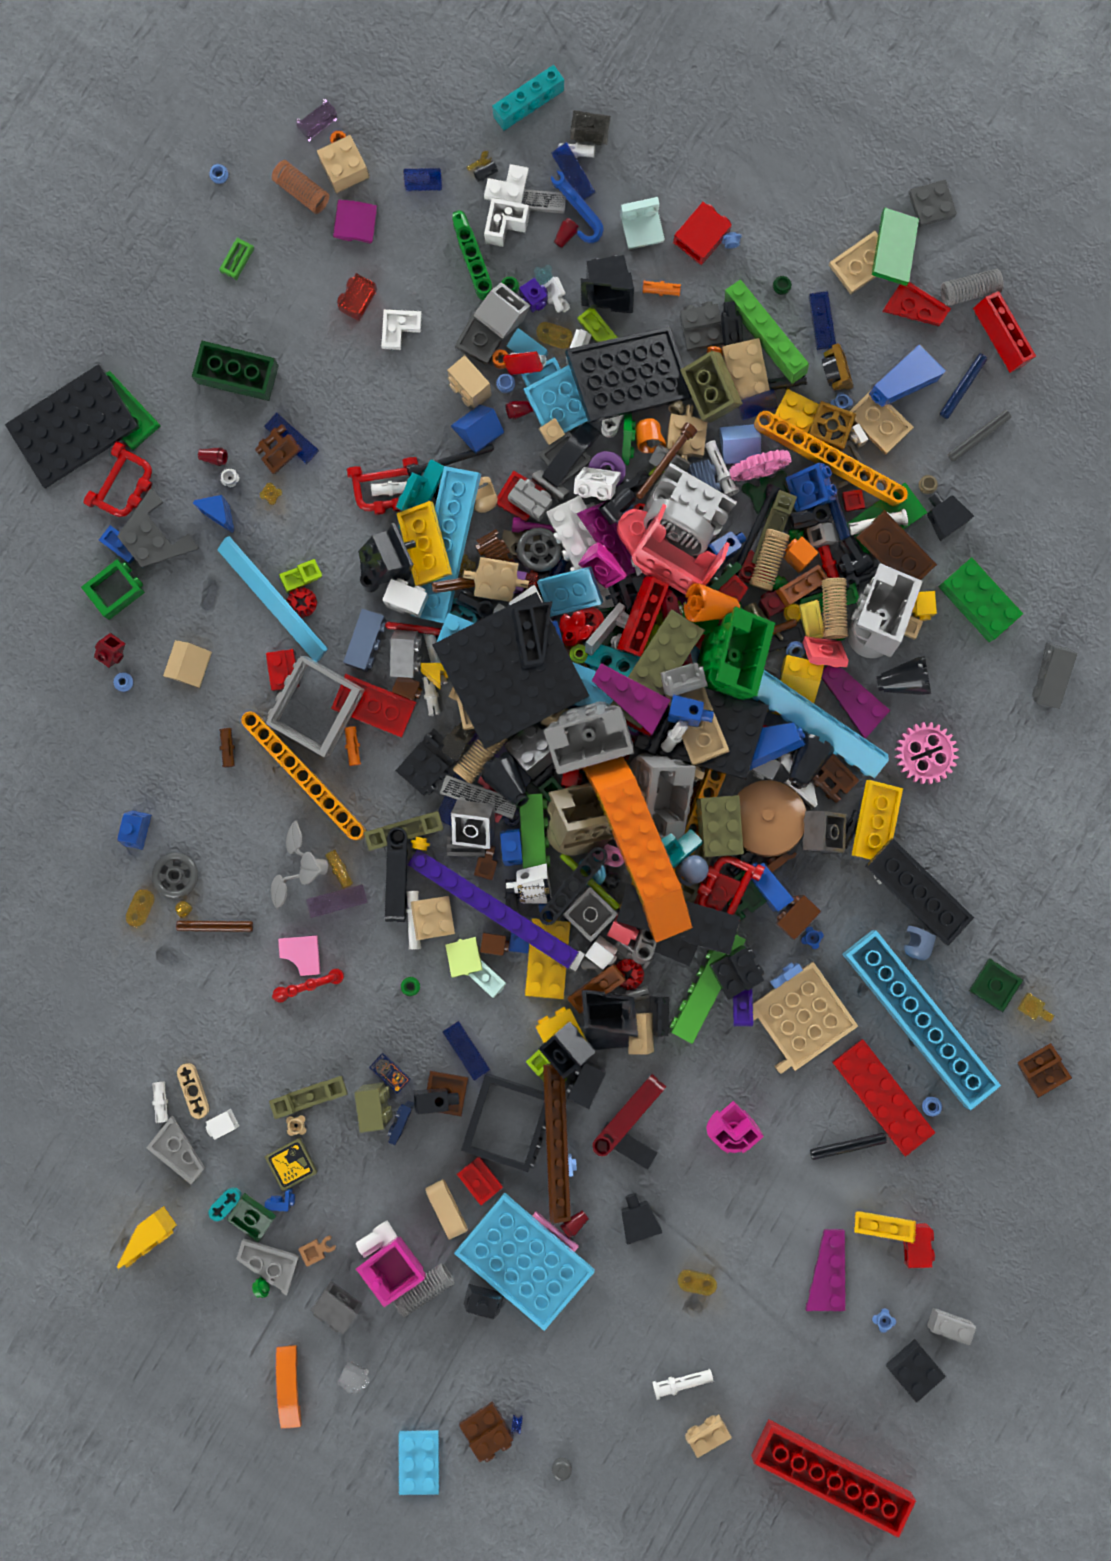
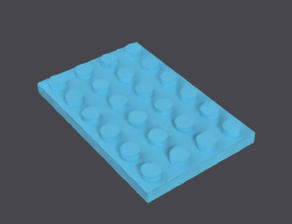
[454,1192,595,1331]

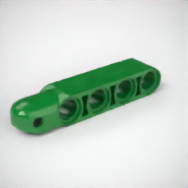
[452,210,492,300]

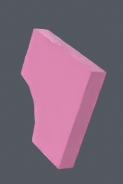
[278,936,320,976]

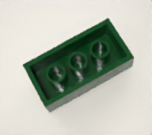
[192,340,279,401]

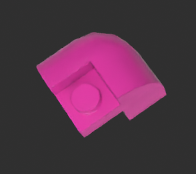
[706,1101,764,1153]

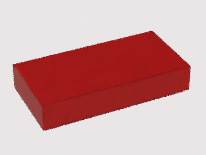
[503,351,543,375]

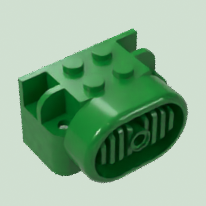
[697,607,775,700]

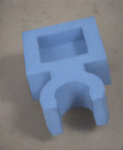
[770,962,803,989]

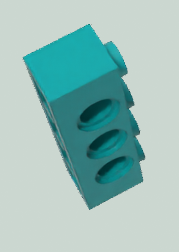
[492,64,564,131]
[585,644,640,677]

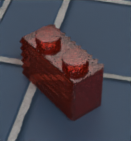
[337,273,377,321]

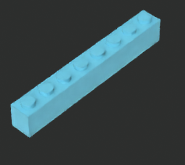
[752,670,889,778]

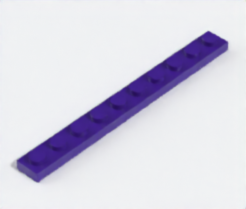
[407,849,579,969]

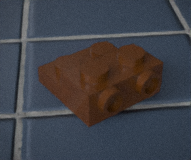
[459,1401,514,1463]

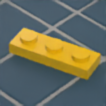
[854,1211,916,1243]

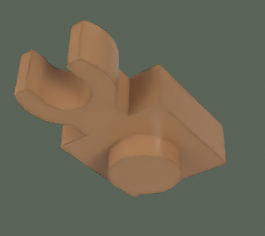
[298,1235,336,1267]

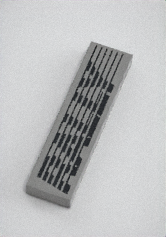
[522,190,566,214]
[440,775,517,819]

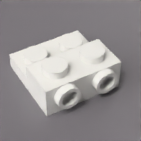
[574,467,621,501]

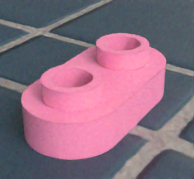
[588,844,624,867]

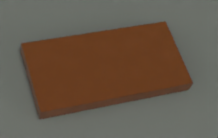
[856,510,937,580]

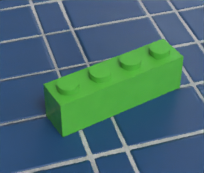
[520,794,550,869]

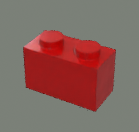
[903,1223,935,1268]

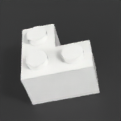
[484,198,529,247]
[382,578,428,618]

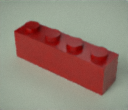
[973,291,1036,373]
[617,576,669,657]

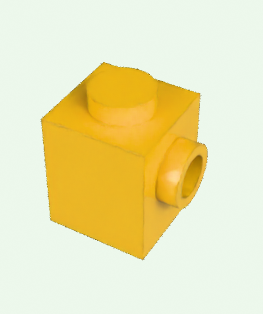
[912,591,937,621]

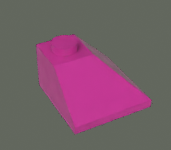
[578,542,627,589]

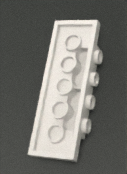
[546,496,616,609]

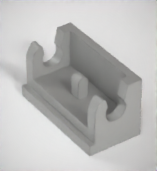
[660,663,707,696]

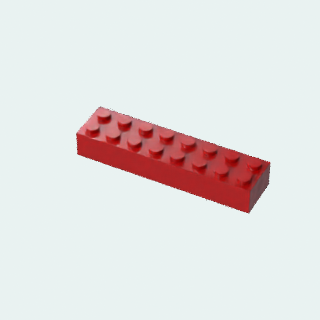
[751,1419,916,1538]

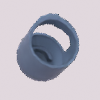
[675,855,709,886]
[904,925,936,960]

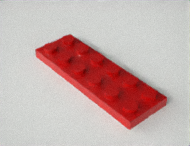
[832,1039,936,1157]

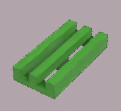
[219,238,254,280]

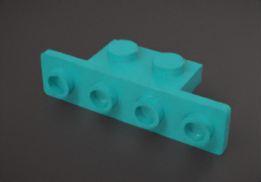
[396,459,444,529]
[661,829,703,869]

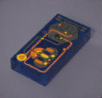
[369,1053,411,1094]

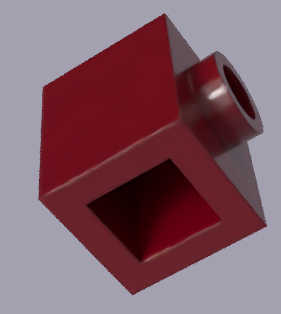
[758,590,786,619]

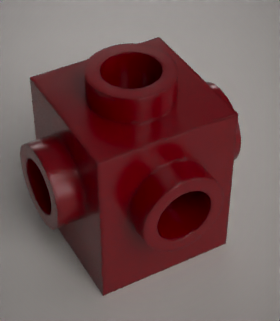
[94,633,126,668]

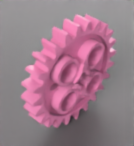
[729,450,791,482]
[895,722,959,784]

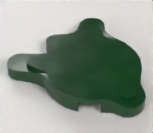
[741,471,789,519]

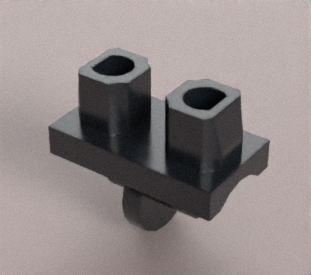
[605,575,637,610]

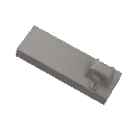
[585,602,629,656]

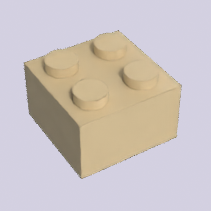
[317,135,369,193]
[447,355,492,409]

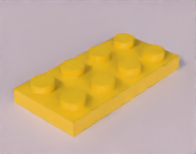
[397,501,452,587]
[852,780,903,860]
[525,918,570,999]

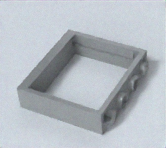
[265,656,365,757]

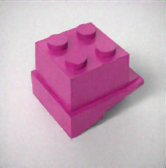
[356,1236,426,1307]

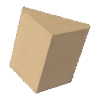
[163,640,212,688]

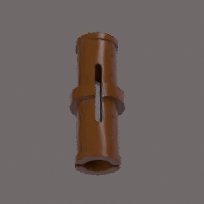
[219,728,235,768]

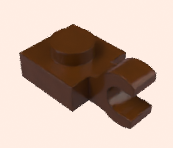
[474,846,498,880]
[766,852,797,872]

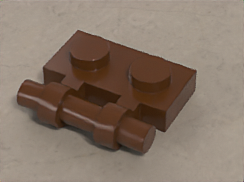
[255,424,302,474]
[813,754,860,803]

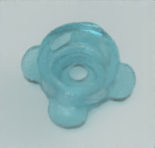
[534,265,554,285]

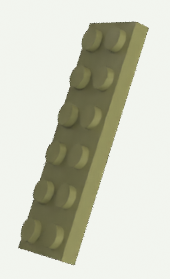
[610,610,705,729]

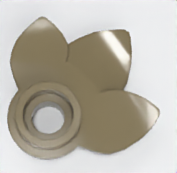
[502,530,540,559]

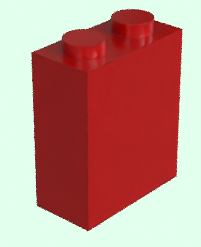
[673,202,732,266]

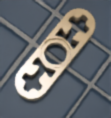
[177,1063,209,1119]

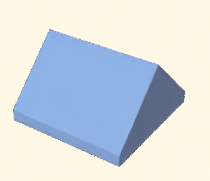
[719,424,761,465]

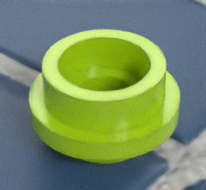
[570,644,588,664]

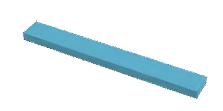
[217,536,328,662]

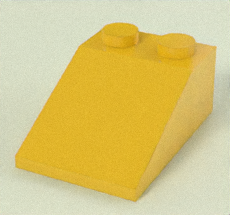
[771,655,824,716]

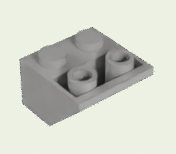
[474,282,531,339]

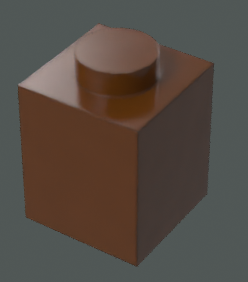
[392,677,423,702]
[480,933,510,956]

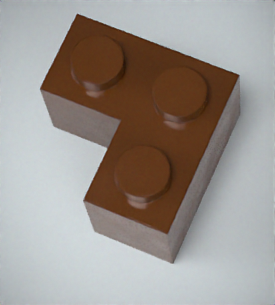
[775,895,821,940]

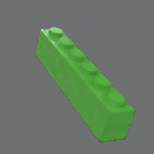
[725,279,809,384]
[669,935,746,1044]

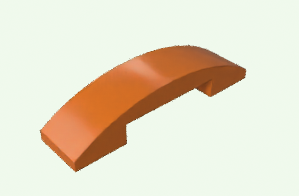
[276,1345,301,1428]

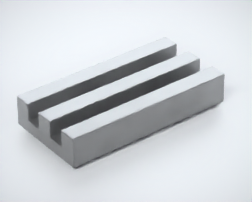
[447,836,485,856]

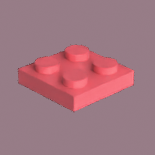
[802,636,849,668]

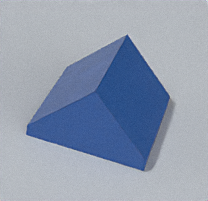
[451,405,504,454]
[193,495,234,533]

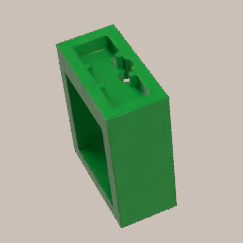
[81,559,145,620]

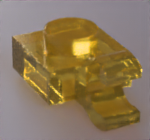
[1017,993,1054,1022]

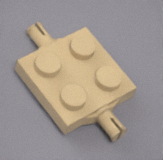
[666,405,708,460]
[463,557,529,602]

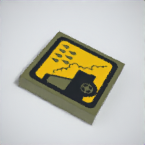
[265,1137,318,1192]

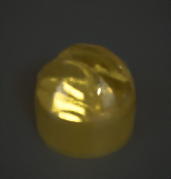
[175,901,193,918]

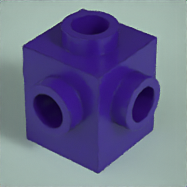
[519,277,548,313]

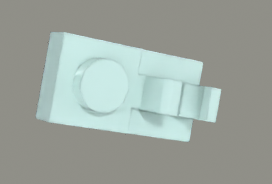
[469,960,506,998]

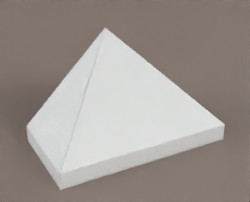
[784,779,817,809]

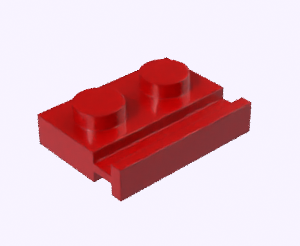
[266,649,300,691]
[457,1156,503,1205]

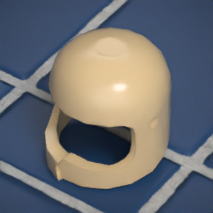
[473,477,497,513]

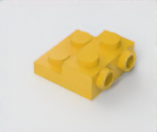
[775,389,819,440]

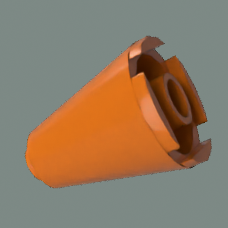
[684,583,740,622]

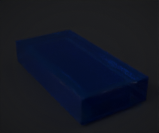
[739,389,778,420]

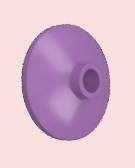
[589,451,626,486]

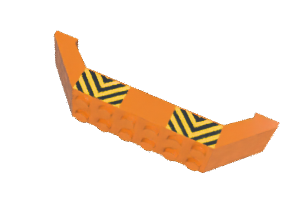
[583,756,692,943]

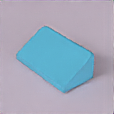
[507,328,548,356]

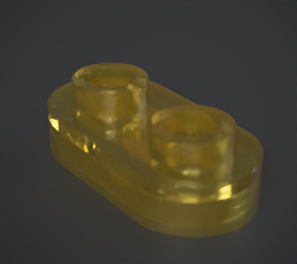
[536,322,573,349]
[126,889,154,927]
[677,1269,717,1295]

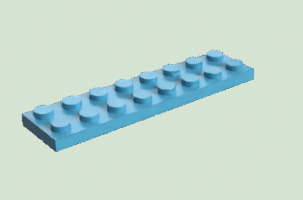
[411,466,481,624]

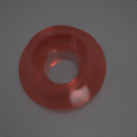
[526,570,539,588]

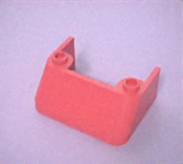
[632,504,730,595]

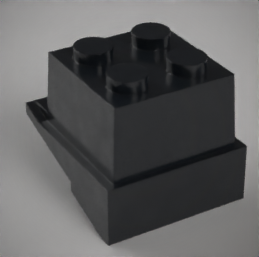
[580,255,634,313]
[358,523,416,586]
[582,990,638,1050]

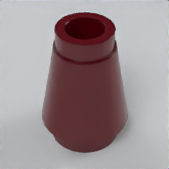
[553,218,579,248]
[505,401,534,420]
[198,447,228,466]
[560,1210,589,1238]

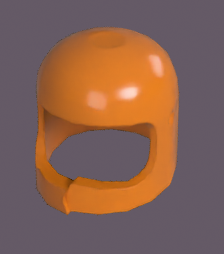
[635,418,666,454]

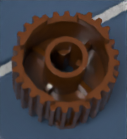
[475,529,515,563]

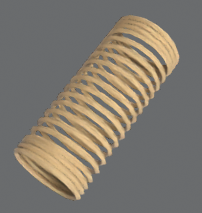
[749,529,790,591]
[822,578,848,639]
[453,738,507,784]

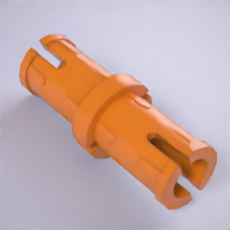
[642,280,681,296]
[344,726,361,766]

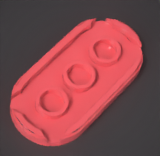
[617,509,669,579]

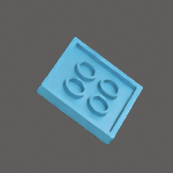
[523,365,588,433]

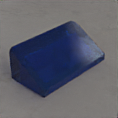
[403,168,442,191]

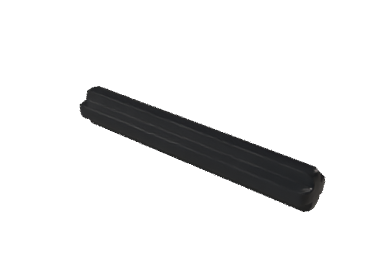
[810,1133,887,1160]

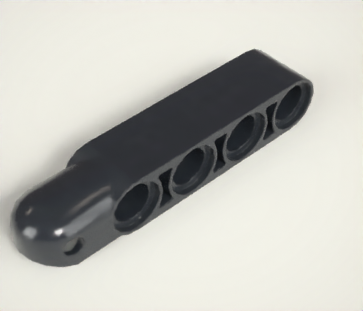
[385,827,408,922]

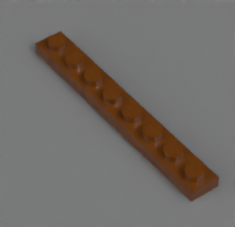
[543,1064,571,1224]

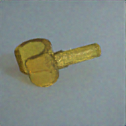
[467,151,492,171]

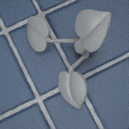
[271,820,328,909]

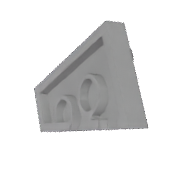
[146,1116,205,1185]
[236,1239,299,1296]

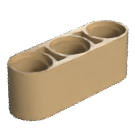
[425,1179,468,1240]

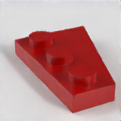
[882,282,951,326]

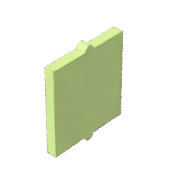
[446,937,483,978]

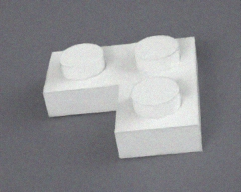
[484,164,529,204]
[381,310,422,350]

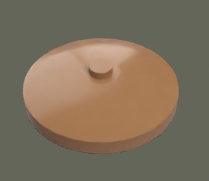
[737,780,806,857]

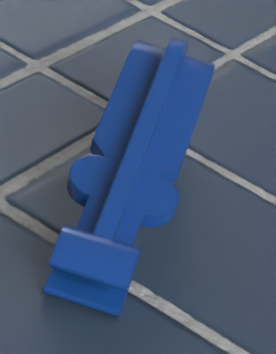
[551,171,604,244]

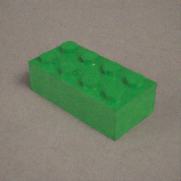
[938,557,1023,643]

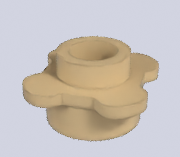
[286,1115,306,1136]

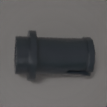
[473,160,498,182]

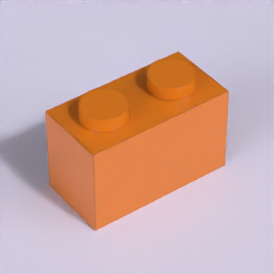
[783,537,818,574]

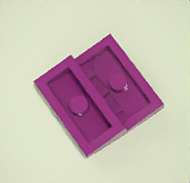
[333,200,377,244]

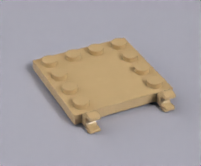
[753,962,858,1074]

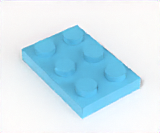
[537,566,604,617]
[399,1431,439,1495]

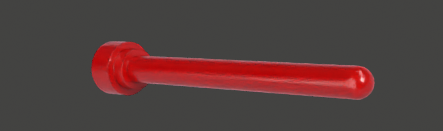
[385,621,442,636]

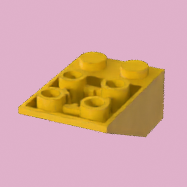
[117,1206,177,1269]

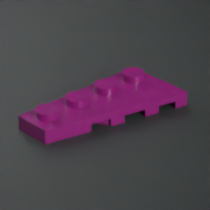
[577,500,635,575]
[592,663,670,735]
[821,665,890,739]
[805,1229,845,1311]

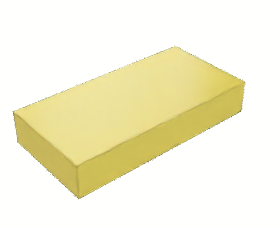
[799,600,824,638]

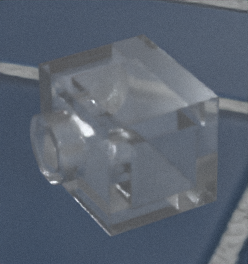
[337,1360,370,1395]

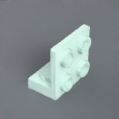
[620,197,665,250]

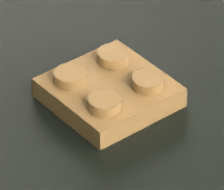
[410,896,455,940]

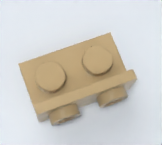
[685,1415,732,1458]

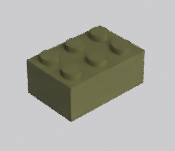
[680,351,743,422]
[696,795,744,857]
[354,1082,393,1133]

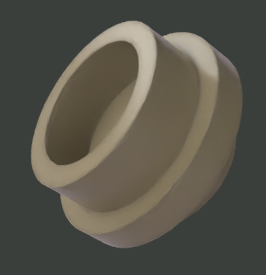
[918,475,938,494]

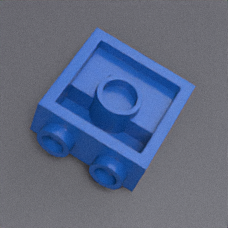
[786,463,837,512]

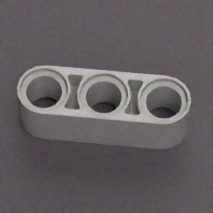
[632,929,657,965]

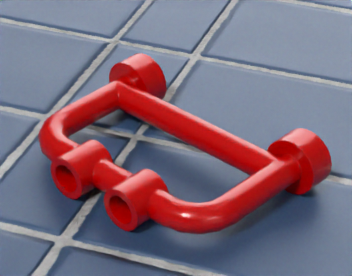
[83,441,152,517]
[346,457,418,515]
[697,855,765,915]
[272,968,344,1002]

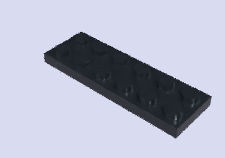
[865,838,974,946]
[617,884,741,955]

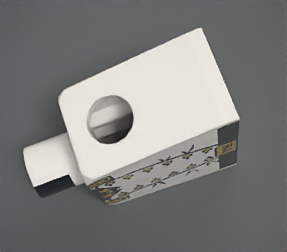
[506,864,552,904]

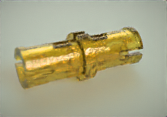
[325,850,354,889]

